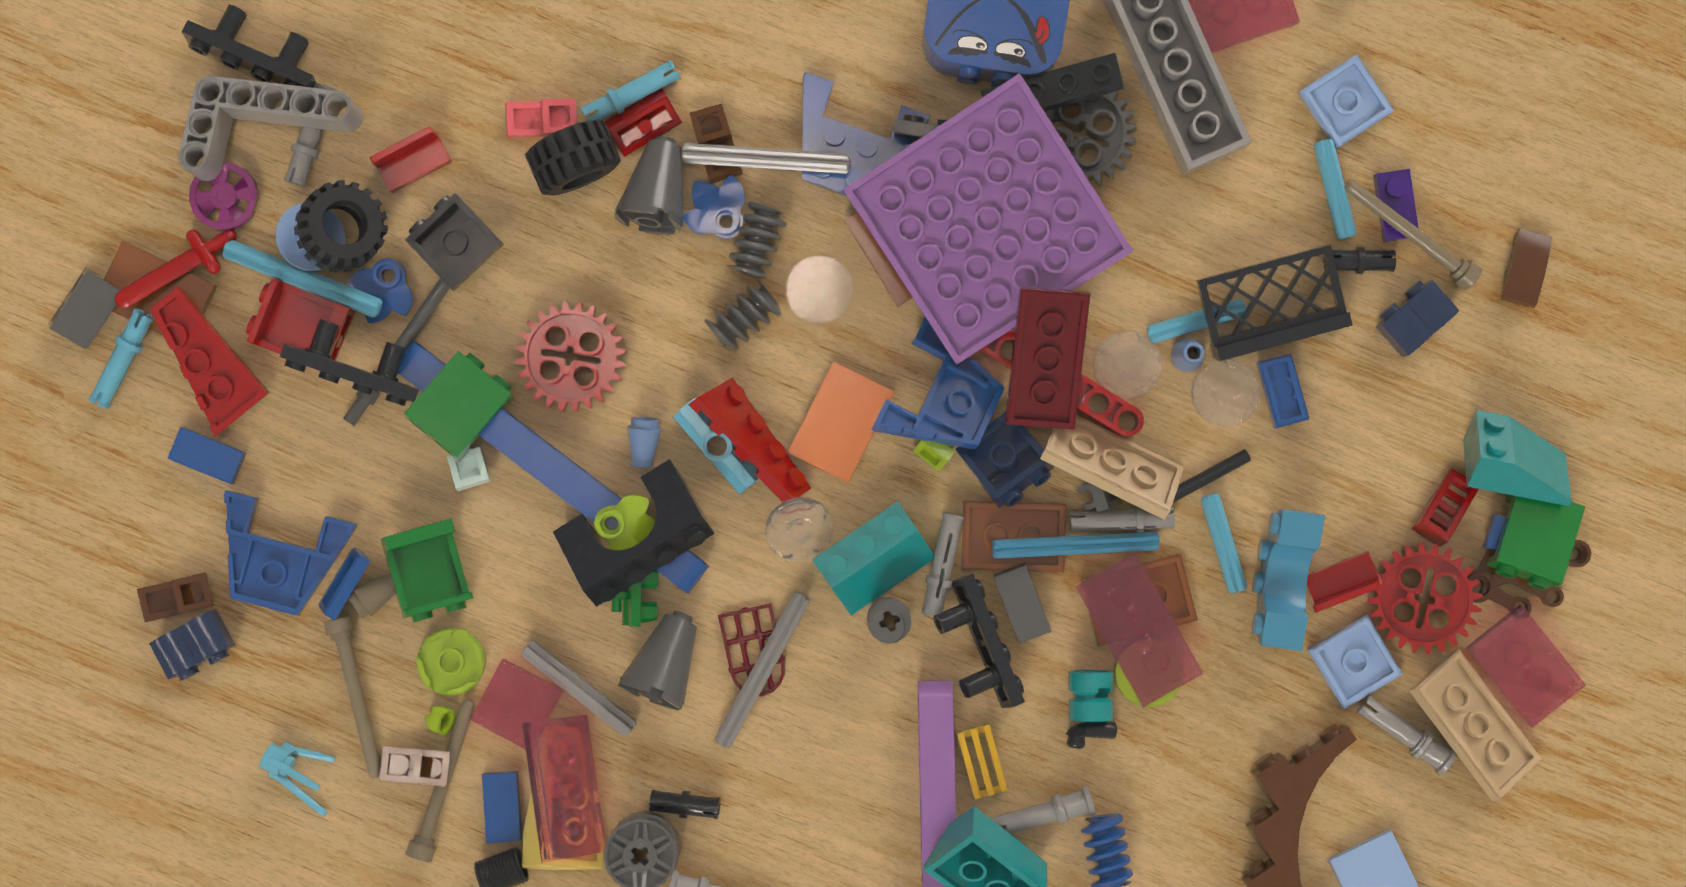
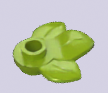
[594,494,656,550]

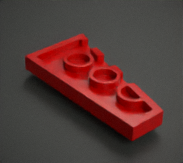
[150,286,270,437]
[688,377,812,506]

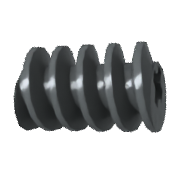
[726,202,787,278]
[704,278,781,351]
[867,597,912,644]

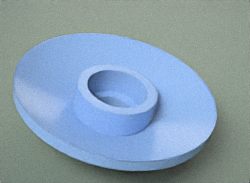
[275,203,345,271]

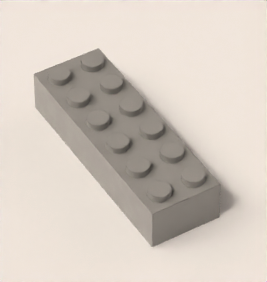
[1104,0,1252,176]

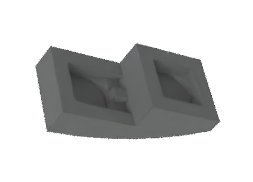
[993,563,1052,643]

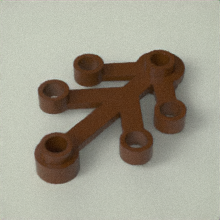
[1467,540,1591,618]

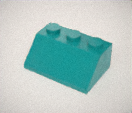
[812,501,934,615]
[923,806,1047,887]

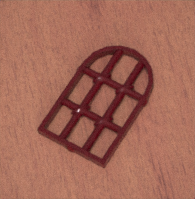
[718,603,785,696]

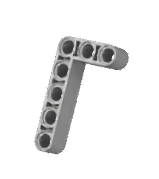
[178,76,364,181]

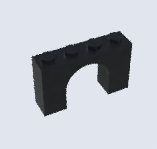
[553,459,715,607]

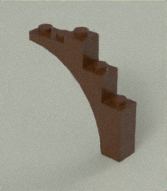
[1241,724,1357,887]

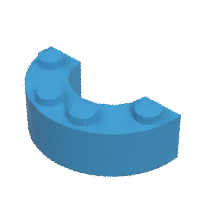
[1252,509,1325,651]

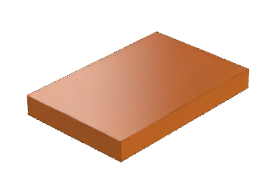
[787,361,894,483]

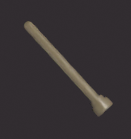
[1344,180,1482,290]
[323,615,381,778]
[405,699,475,862]

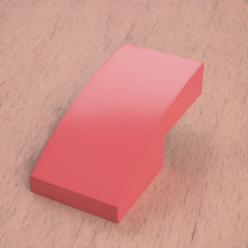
[505,99,577,138]

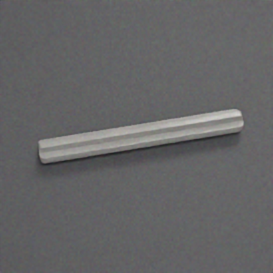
[681,143,851,174]
[715,592,810,748]

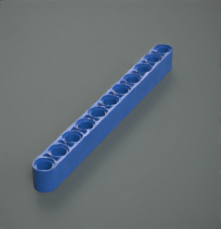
[398,341,709,594]

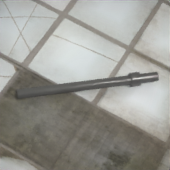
[343,278,450,426]

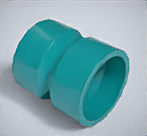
[1068,670,1114,722]

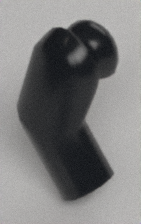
[1066,721,1117,749]

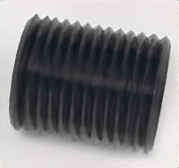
[474,847,529,887]

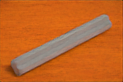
[521,640,637,736]

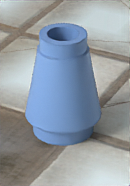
[1171,338,1205,372]
[627,417,662,468]

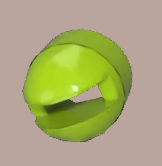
[425,705,455,735]

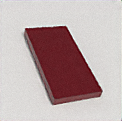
[1005,287,1091,430]

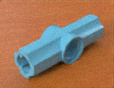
[673,398,759,495]

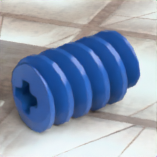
[1081,813,1133,887]

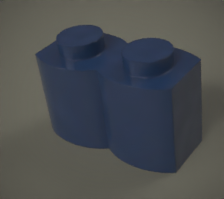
[1376,280,1460,357]
[149,609,235,681]

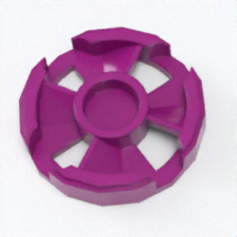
[189,162,259,230]

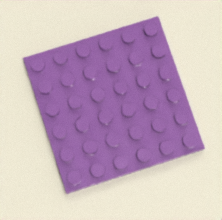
[843,73,1133,365]

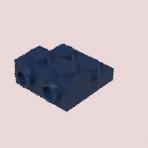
[956,412,1054,508]

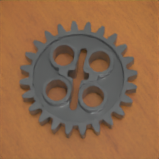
[1045,91,1137,187]

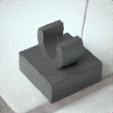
[1078,482,1122,512]

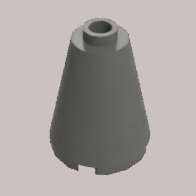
[614,136,683,235]
[618,611,697,711]

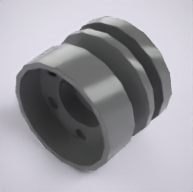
[604,811,681,887]

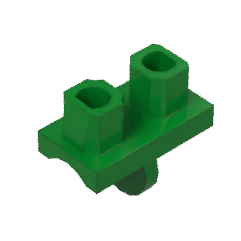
[611,570,658,627]

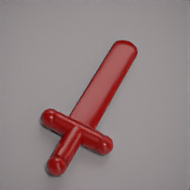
[115,229,237,308]

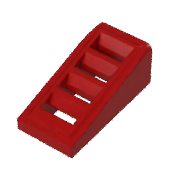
[1412,468,1479,547]

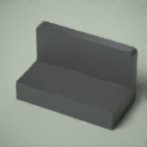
[48,267,120,349]

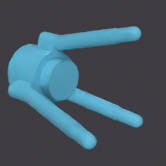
[259,742,335,816]

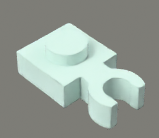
[447,443,491,491]

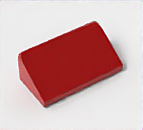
[604,88,682,157]

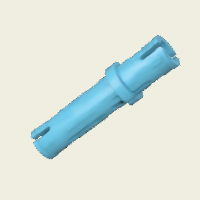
[580,59,681,121]
[88,308,154,409]

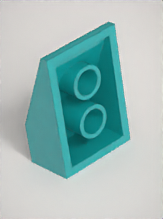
[1463,410,1572,506]

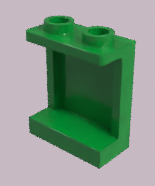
[404,351,513,462]
[1487,494,1585,590]
[380,518,473,623]

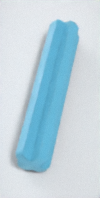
[1314,139,1357,239]
[1146,298,1246,343]
[1201,493,1247,593]

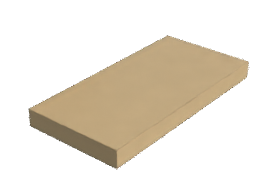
[1040,415,1184,520]
[1409,649,1542,802]

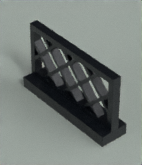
[1196,245,1353,361]

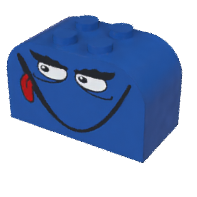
[922,0,1070,87]

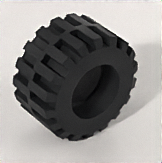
[525,120,621,196]
[294,180,388,273]

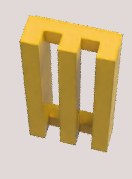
[956,723,1008,800]

